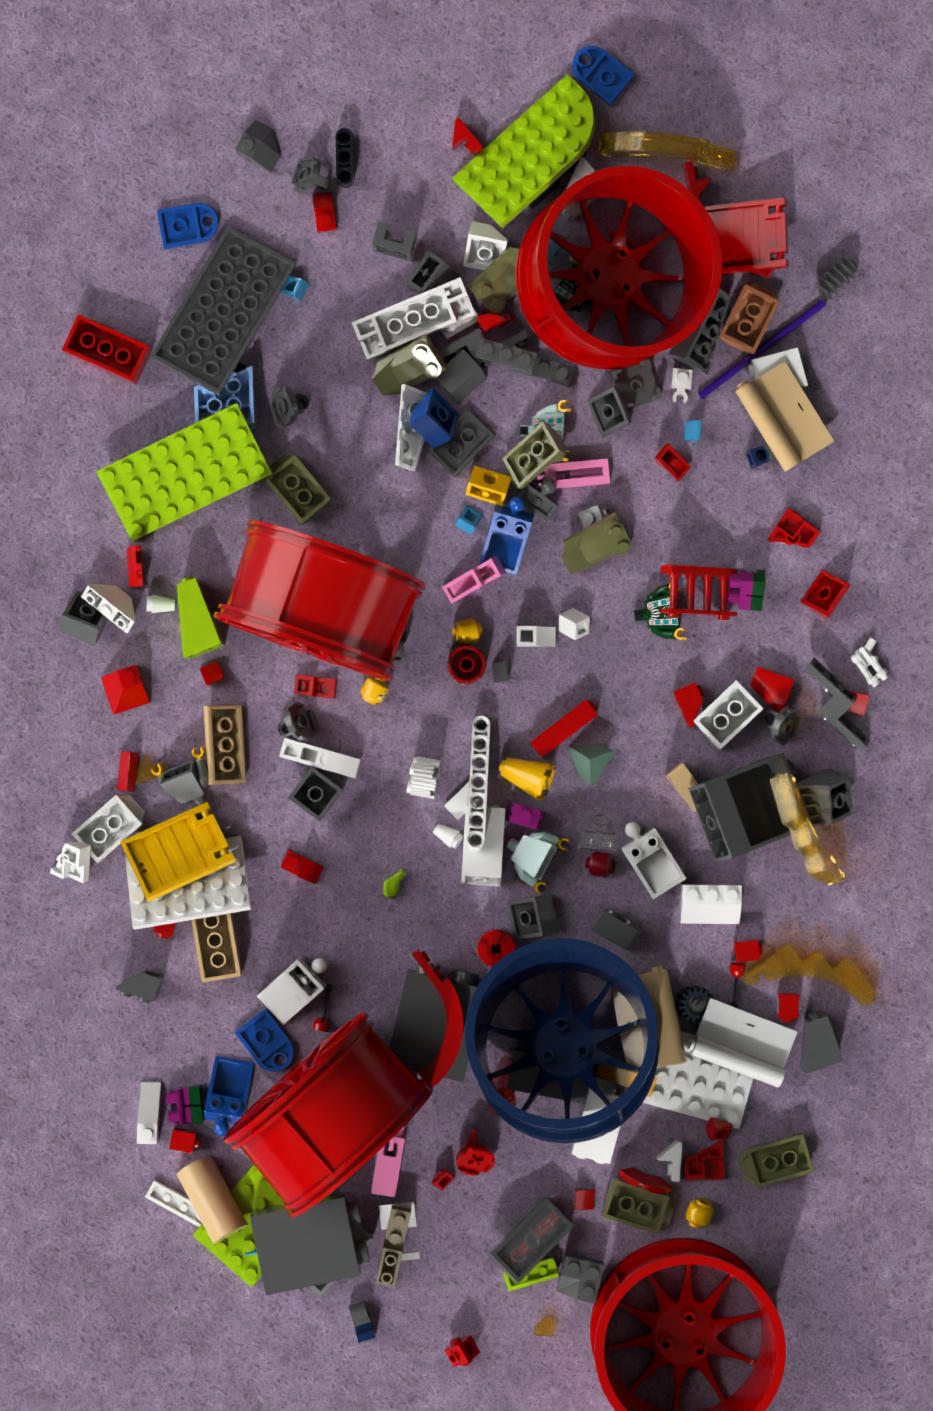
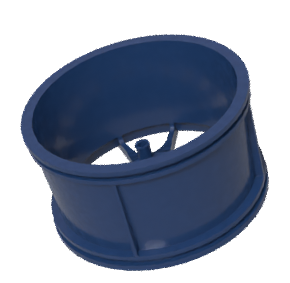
[465,938,659,1144]

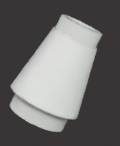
[146,594,175,613]
[433,823,463,849]

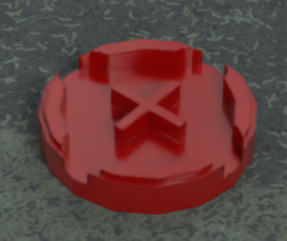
[456,1144,495,1176]

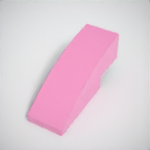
[442,556,506,604]

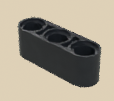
[335,128,354,188]

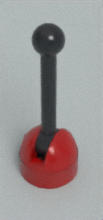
[729,963,746,1008]
[313,984,333,1032]

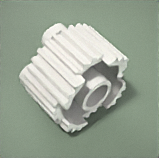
[407,756,441,799]

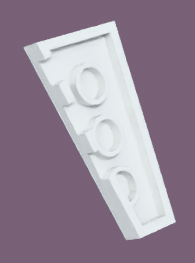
[395,384,427,471]

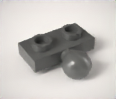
[518,478,559,521]

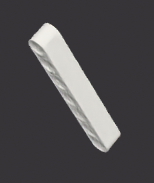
[466,716,490,852]

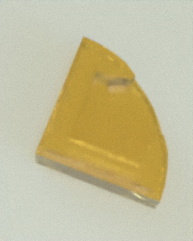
[136,760,156,785]
[533,1316,555,1337]

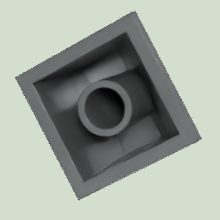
[800,1011,843,1074]

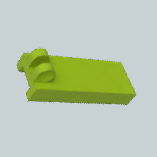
[503,1256,560,1291]

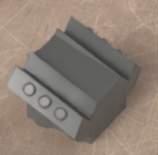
[792,769,852,827]

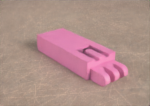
[537,458,610,489]
[371,1127,405,1197]

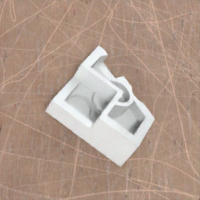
[50,842,91,883]

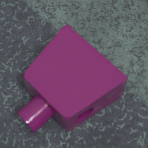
[505,801,545,830]

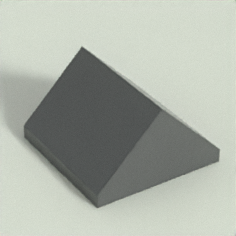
[436,349,487,404]
[587,386,631,436]

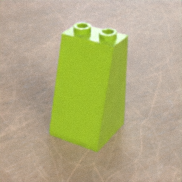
[177,576,224,660]

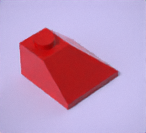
[101,665,150,715]

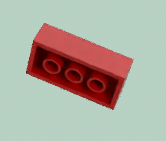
[62,314,152,385]

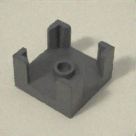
[372,221,417,261]
[611,359,662,410]

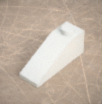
[137,1082,161,1144]

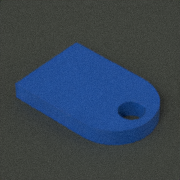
[572,46,635,106]
[157,203,219,250]
[235,1009,294,1072]

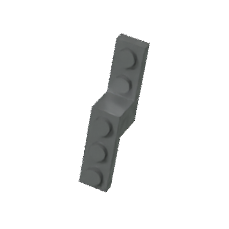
[438,329,529,368]
[475,338,574,386]
[805,657,870,751]

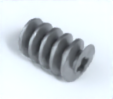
[814,257,857,300]

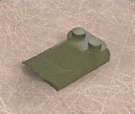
[467,246,519,314]
[372,334,447,396]
[502,421,566,491]
[264,454,332,525]
[562,512,631,575]
[739,1133,814,1188]
[601,1178,675,1234]

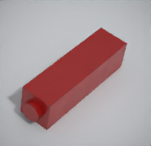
[530,700,598,758]

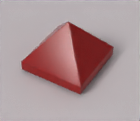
[431,1169,455,1191]

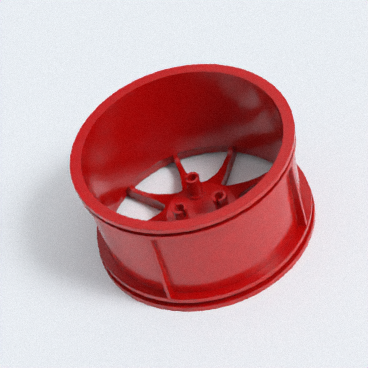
[515,166,722,370]
[213,520,426,681]
[222,1011,433,1218]
[590,1238,786,1411]

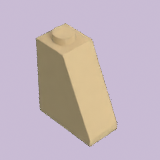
[665,763,698,812]

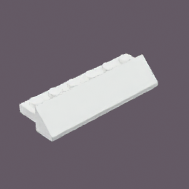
[352,277,476,360]

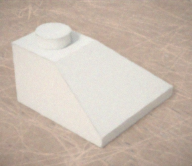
[463,221,507,270]

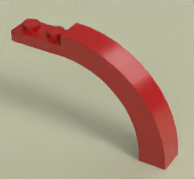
[412,949,463,1087]

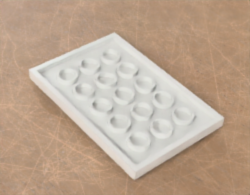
[125,836,251,930]
[643,1031,753,1129]

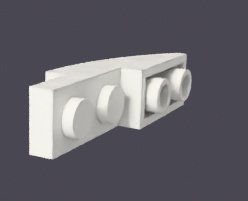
[279,738,361,779]

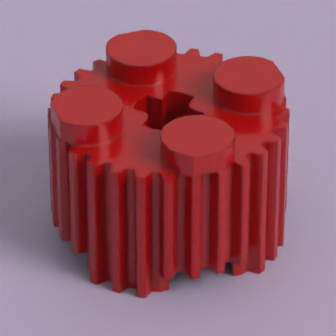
[447,645,486,685]
[476,928,516,968]

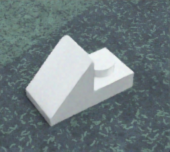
[656,1140,682,1182]

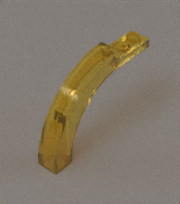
[598,131,735,171]

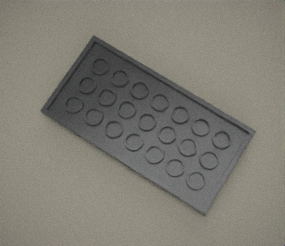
[150,226,296,396]

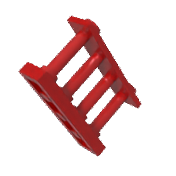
[660,564,738,620]

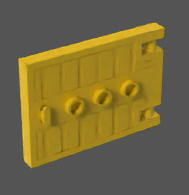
[120,802,236,902]

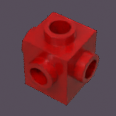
[445,1335,481,1367]

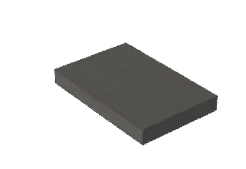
[427,408,496,478]

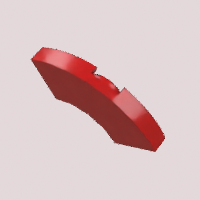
[618,1167,672,1194]

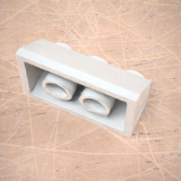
[694,680,763,750]
[680,884,742,924]

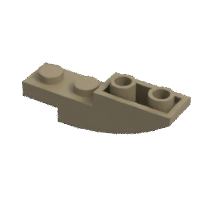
[376,1205,411,1287]

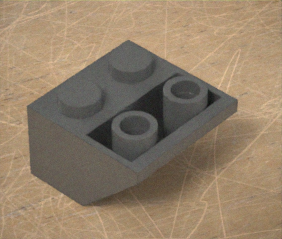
[406,250,461,295]
[591,908,638,950]
[116,970,165,1003]

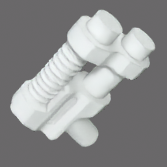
[851,638,889,688]

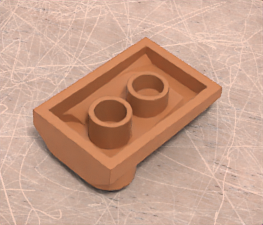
[719,282,780,354]

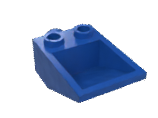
[479,496,534,575]
[204,1056,254,1136]

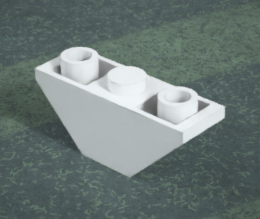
[81,583,136,633]

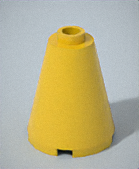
[499,757,556,801]

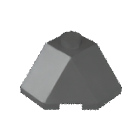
[235,120,280,173]

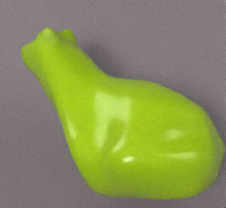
[383,869,407,899]

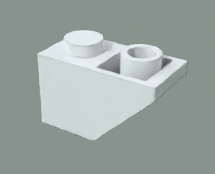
[516,626,556,647]

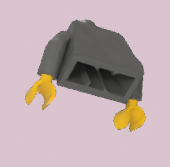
[151,745,208,805]

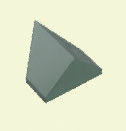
[568,744,615,785]

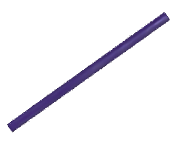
[698,299,826,399]

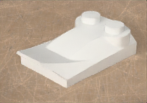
[72,795,145,863]

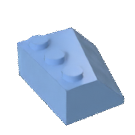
[194,366,256,429]

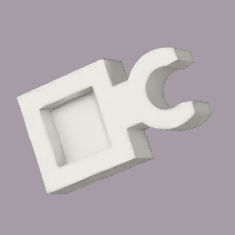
[671,368,693,403]

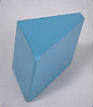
[281,275,309,301]
[684,420,702,442]
[455,505,484,535]

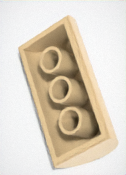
[203,704,246,785]
[177,1155,248,1245]

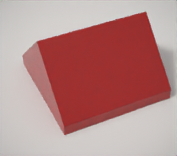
[801,570,851,619]

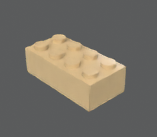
[191,913,243,983]

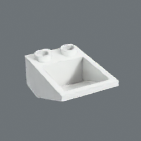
[621,822,686,899]
[257,957,327,1025]

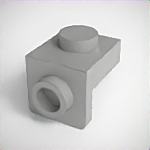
[578,503,612,528]

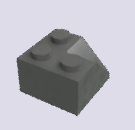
[288,766,344,822]
[556,1252,604,1304]

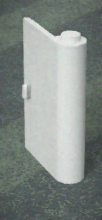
[688,998,797,1088]

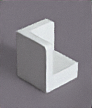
[559,608,590,640]

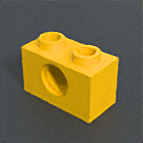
[465,465,512,506]

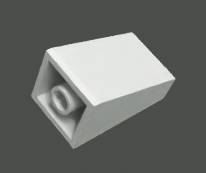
[461,804,505,886]
[572,1076,627,1164]

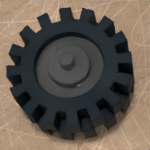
[676,985,713,1023]

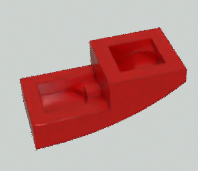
[294,675,337,699]

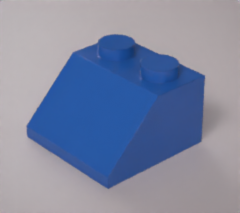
[409,388,458,448]

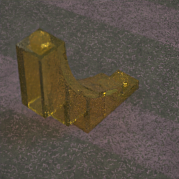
[769,772,846,885]
[740,942,878,1006]

